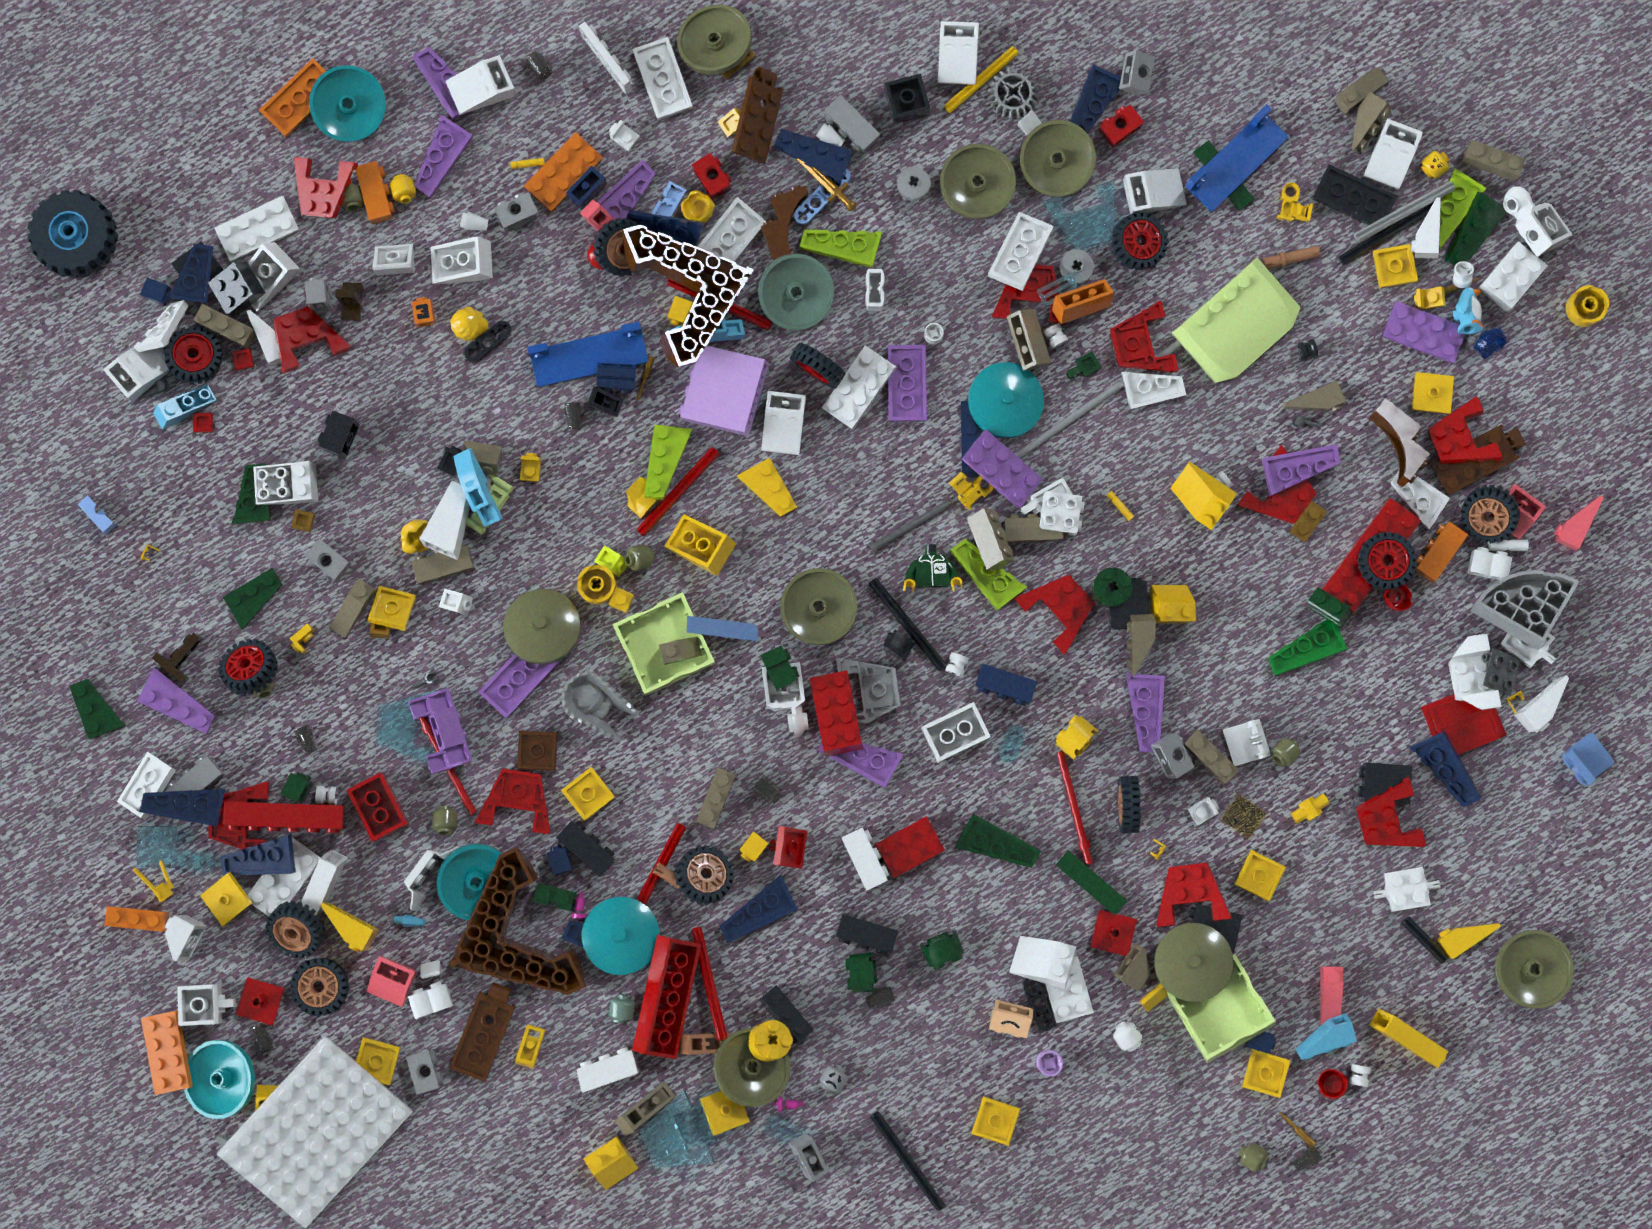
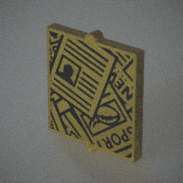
[1221,794,1266,839]

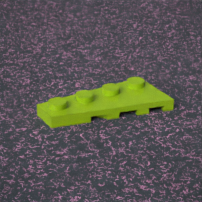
[1439,168,1486,250]
[799,229,882,268]
[644,425,692,500]
[950,539,1027,611]

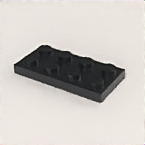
[1312,164,1398,225]

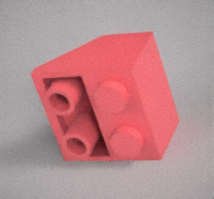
[1488,484,1546,540]
[367,956,418,1007]

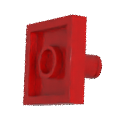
[769,826,808,869]
[1090,909,1137,956]
[236,977,285,1026]

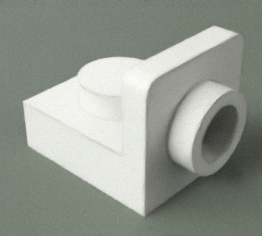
[609,120,640,152]
[439,589,473,616]
[1187,797,1219,826]

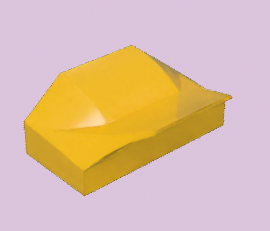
[626,477,659,519]

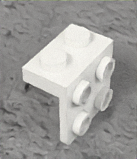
[1039,491,1084,536]

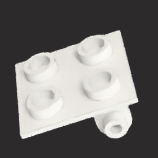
[1223,719,1271,766]

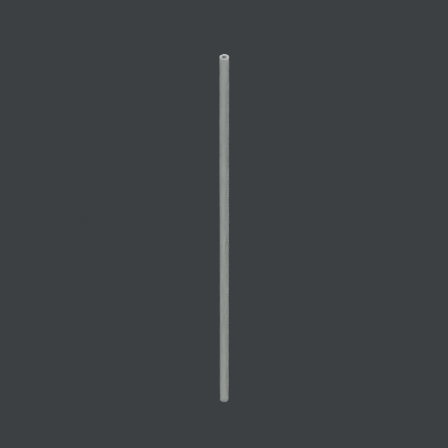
[1015,268,1286,459]

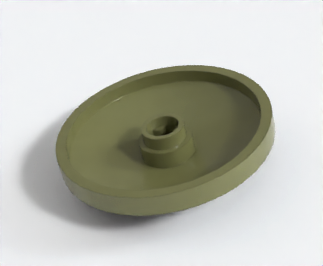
[677,4,752,75]
[1020,120,1096,197]
[940,144,1016,220]
[780,568,857,645]
[503,589,581,665]
[1154,923,1233,1002]
[1495,930,1574,1009]
[714,1028,791,1107]

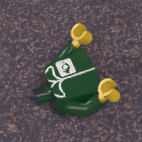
[903,544,963,592]

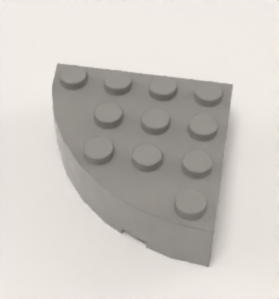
[1470,570,1580,650]

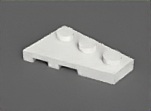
[134,300,189,352]
[1121,372,1186,409]
[1390,471,1450,530]

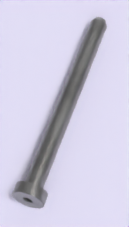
[868,500,951,555]

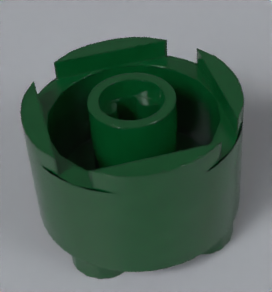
[1092,567,1132,608]
[920,930,964,970]
[845,952,878,993]

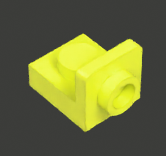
[594,545,627,577]

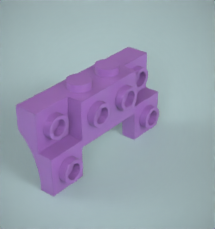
[408,688,472,775]

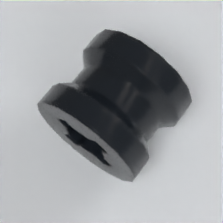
[1298,339,1319,361]

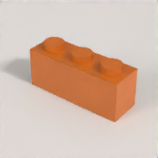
[356,161,395,224]
[1052,279,1114,324]
[1415,521,1468,583]
[104,906,169,932]

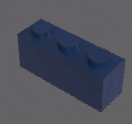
[975,663,1038,706]

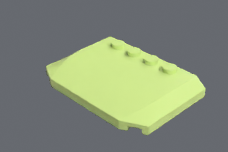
[1171,258,1301,383]

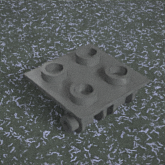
[1481,648,1520,696]

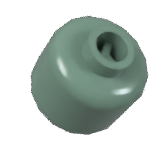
[609,994,636,1024]

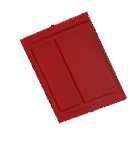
[1421,694,1507,755]

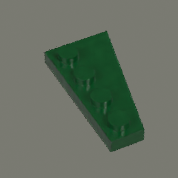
[1444,192,1507,266]
[955,813,1041,868]

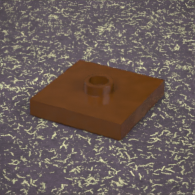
[517,731,558,771]

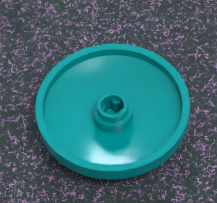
[309,65,386,142]
[968,362,1044,438]
[436,843,502,920]
[582,897,660,975]
[184,1040,255,1119]

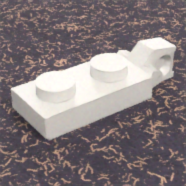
[1020,478,1072,516]

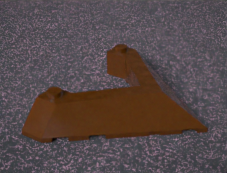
[622,225,754,368]
[448,847,586,995]

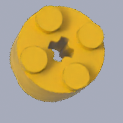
[1565,285,1609,327]
[577,565,617,605]
[1056,715,1099,760]
[748,1020,793,1061]

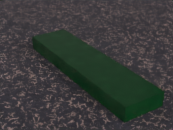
[1193,140,1255,211]
[1056,850,1127,916]

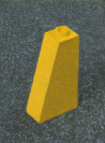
[1369,1009,1449,1068]

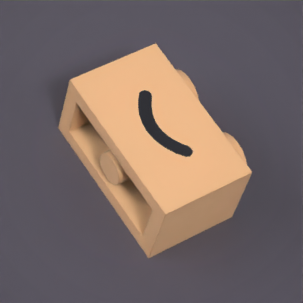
[989,1000,1033,1038]

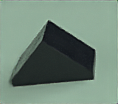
[588,386,623,417]

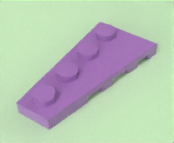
[413,47,463,120]
[414,115,473,198]
[597,160,656,220]
[1262,444,1341,496]
[137,667,216,734]
[1126,673,1165,753]
[818,743,904,788]

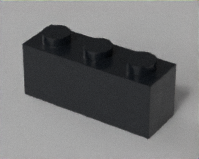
[556,820,616,877]
[836,914,898,956]
[759,985,814,1044]

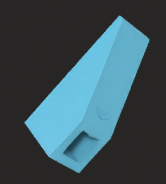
[153,384,217,430]
[1296,1013,1357,1060]

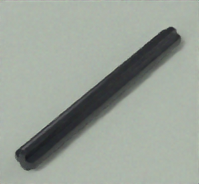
[1339,202,1434,265]
[869,578,947,671]
[870,1111,945,1211]

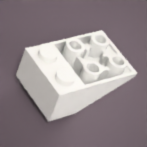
[938,21,979,85]
[446,55,514,115]
[1364,118,1423,190]
[1123,168,1187,214]
[103,347,169,402]
[761,391,806,455]
[253,461,318,505]

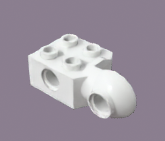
[1503,187,1573,257]
[762,662,809,739]

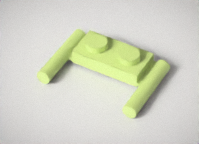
[466,474,513,535]

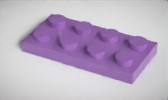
[1382,301,1465,363]
[888,345,927,422]
[962,430,1043,509]
[478,654,559,719]

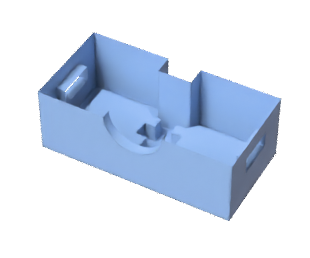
[651,181,687,217]
[78,495,117,534]

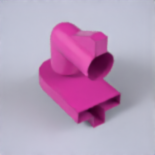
[572,892,588,921]
[775,1096,804,1112]

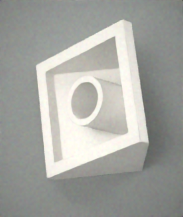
[373,244,415,276]

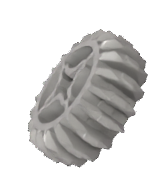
[988,68,1039,119]

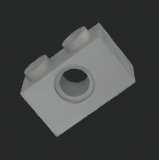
[1119,50,1155,96]
[494,192,539,232]
[305,277,332,311]
[305,538,352,582]
[1151,733,1194,779]
[406,1049,443,1095]
[789,1133,829,1182]

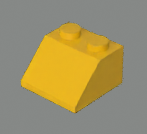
[1150,585,1196,624]
[583,1135,639,1190]

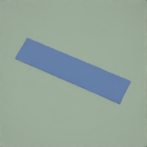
[687,616,758,641]

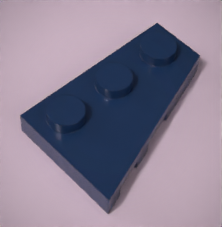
[169,244,214,303]

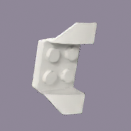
[1449,634,1501,710]
[404,846,459,911]

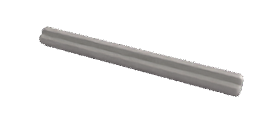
[1354,181,1455,242]

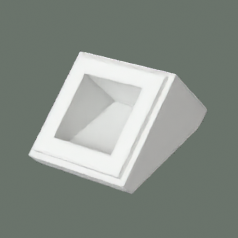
[1018,110,1042,136]
[421,960,442,979]

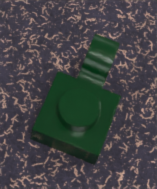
[1066,351,1102,380]

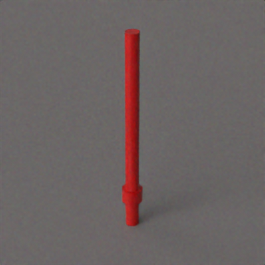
[419,717,477,816]
[1056,751,1093,865]

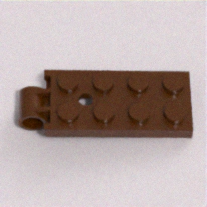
[731,67,784,164]
[1429,424,1526,496]
[449,982,516,1082]

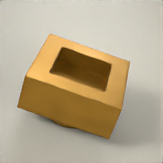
[291,509,316,533]
[370,623,391,639]

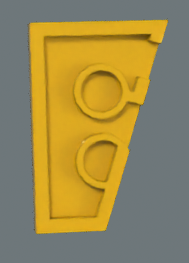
[736,458,797,517]

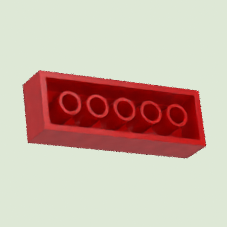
[1321,498,1422,613]
[223,802,345,833]
[632,935,701,1059]

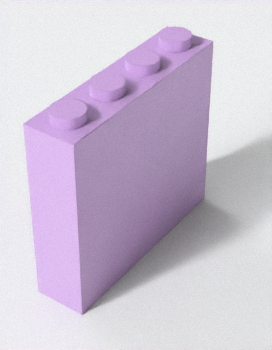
[679,346,769,436]

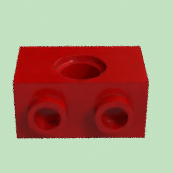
[1099,104,1144,148]
[691,153,732,200]

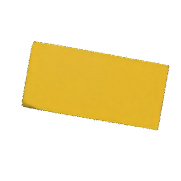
[515,1024,546,1069]

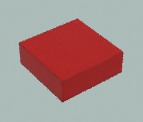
[232,348,254,371]
[193,413,213,433]

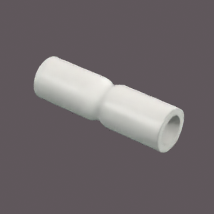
[1488,539,1529,551]

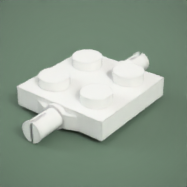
[1500,633,1556,668]
[1373,867,1440,912]

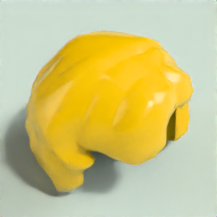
[681,190,715,223]
[450,306,489,341]
[401,519,429,554]

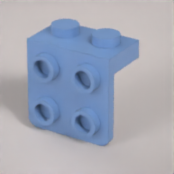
[1561,733,1614,786]

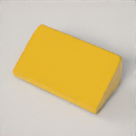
[1139,983,1167,1012]

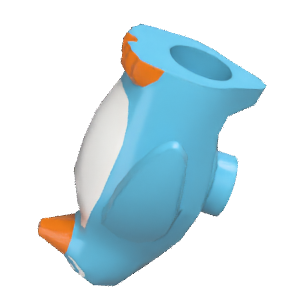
[1453,288,1483,334]

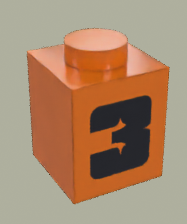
[412,297,436,327]

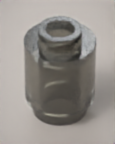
[526,51,553,79]
[865,986,895,1010]

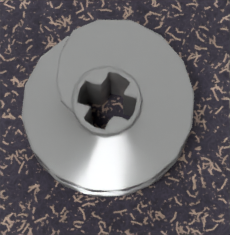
[897,167,931,201]
[1059,249,1094,285]

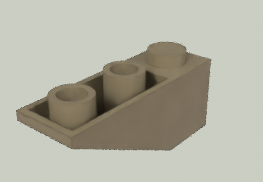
[1352,92,1392,155]
[1127,614,1156,676]

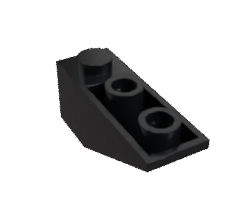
[883,630,914,662]

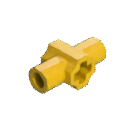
[1290,793,1330,824]

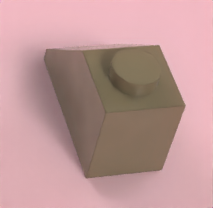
[463,440,502,476]
[659,637,702,665]
[1113,943,1149,992]

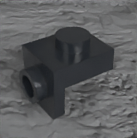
[437,446,462,477]

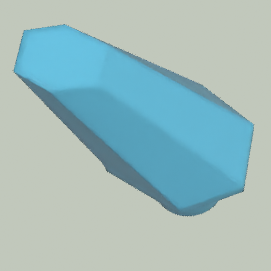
[394,914,426,927]

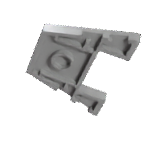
[836,658,902,728]

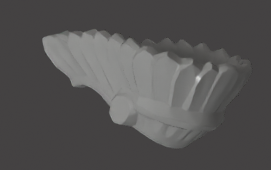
[561,671,640,742]

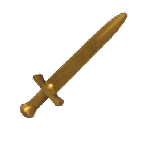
[797,158,857,211]

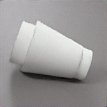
[816,123,845,147]
[460,212,488,231]

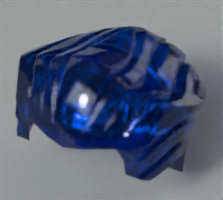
[1473,327,1507,359]

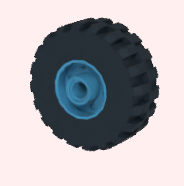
[27,190,118,278]

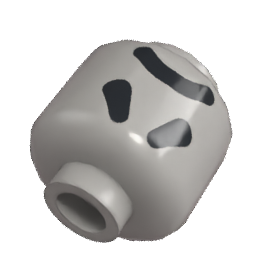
[819,1064,848,1095]

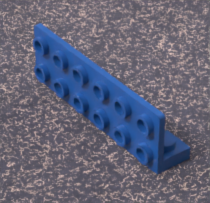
[1185,104,1288,212]
[527,322,648,387]

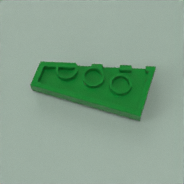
[1268,619,1347,677]

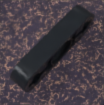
[464,321,512,363]
[1023,978,1055,1031]

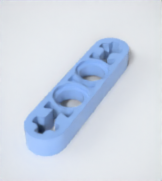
[794,169,850,226]

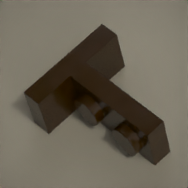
[335,282,363,321]
[152,632,203,684]

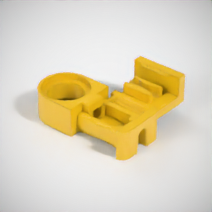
[1277,182,1313,222]
[948,472,994,510]

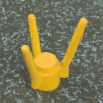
[133,861,174,902]

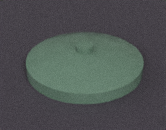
[758,253,834,330]

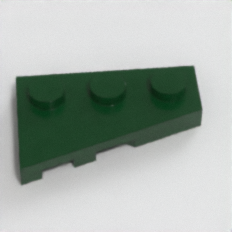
[232,463,271,525]
[223,568,283,630]
[69,679,126,740]

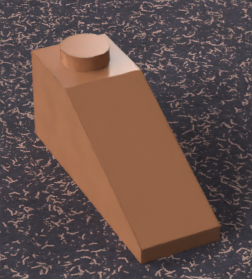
[678,1033,732,1055]

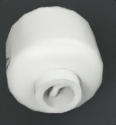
[1113,1022,1142,1052]

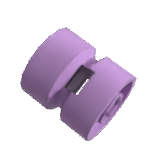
[1036,1050,1063,1076]

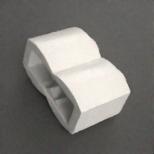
[865,269,884,311]
[1467,547,1512,581]
[408,981,454,1019]

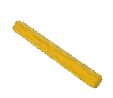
[944,46,1019,113]

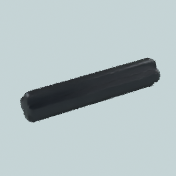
[1401,916,1448,963]

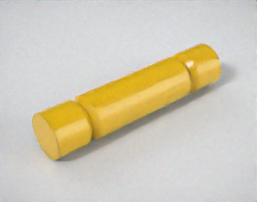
[510,158,545,169]
[1106,491,1134,521]

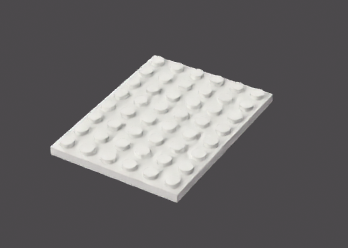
[217,1036,413,1229]

